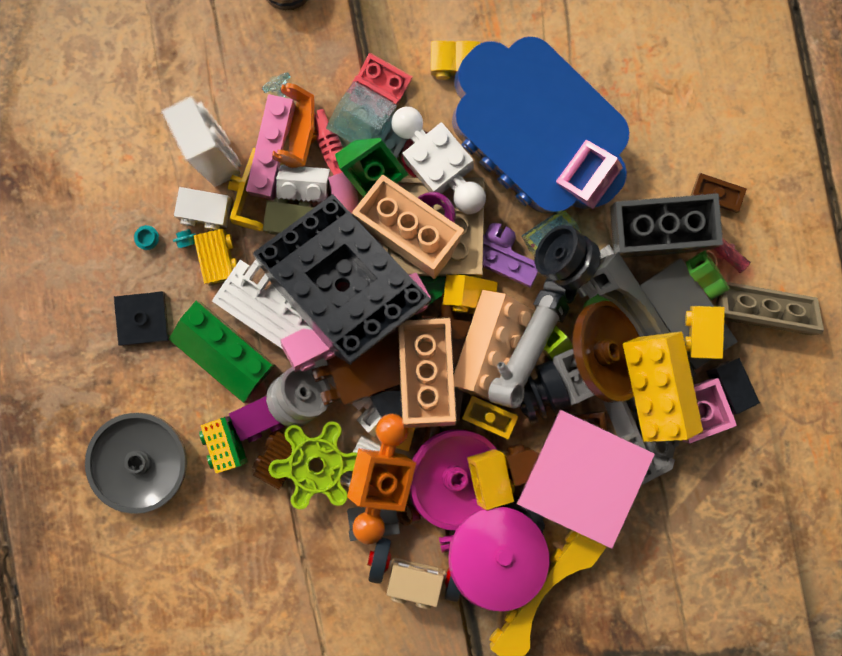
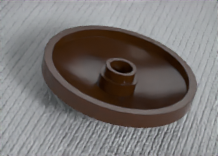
[573,301,640,403]

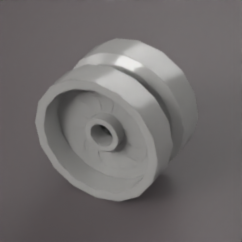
[266,367,331,427]

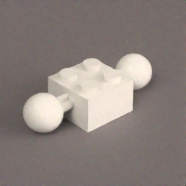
[391,107,486,214]

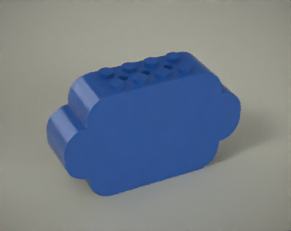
[452,37,629,213]

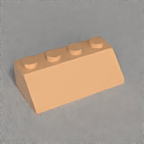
[352,174,464,279]

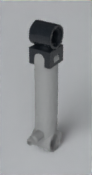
[488,279,578,408]

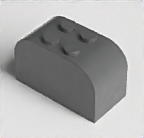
[610,194,723,258]

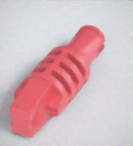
[314,109,343,175]

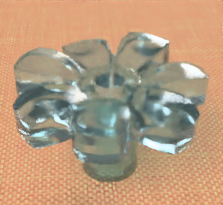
[262,72,291,97]

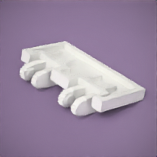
[212,260,312,349]

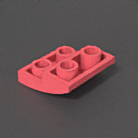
[345,53,413,121]

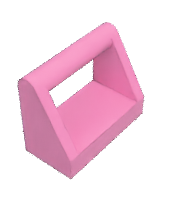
[556,140,623,209]

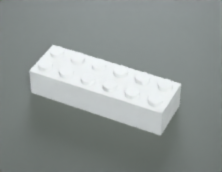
[162,96,242,187]

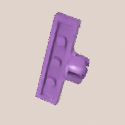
[483,223,539,288]

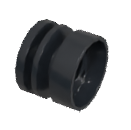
[519,360,572,425]

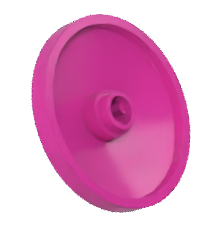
[409,429,497,530]
[448,507,549,611]

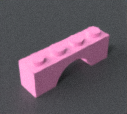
[246,94,296,201]

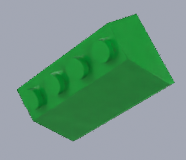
[169,300,276,403]

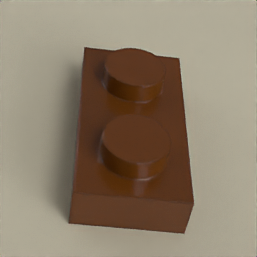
[691,173,747,213]

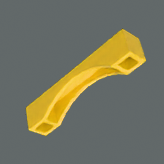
[489,530,607,656]

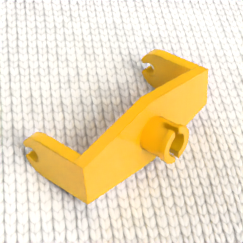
[228,148,283,231]

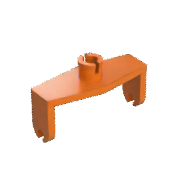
[272,83,317,168]

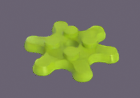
[269,421,357,510]

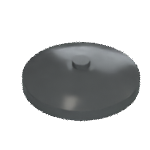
[85,413,187,514]

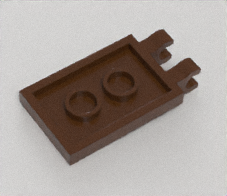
[312,332,401,406]

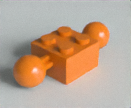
[347,414,416,544]

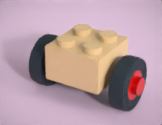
[367,537,461,609]

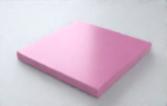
[517,410,655,548]

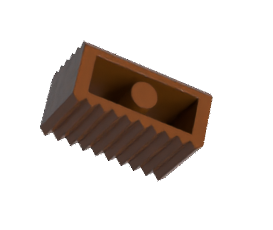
[252,431,292,490]

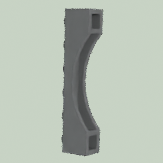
[590,252,696,380]

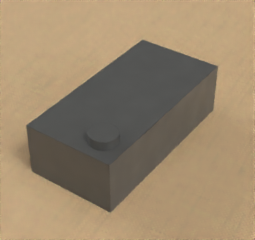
[640,259,738,370]

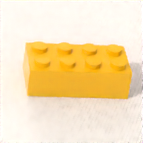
[623,332,703,442]

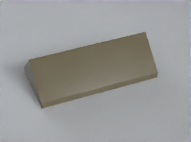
[716,282,824,335]

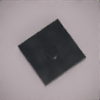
[114,291,169,346]

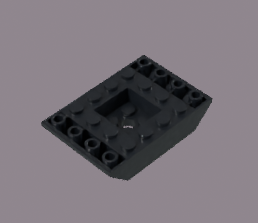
[253,194,431,364]

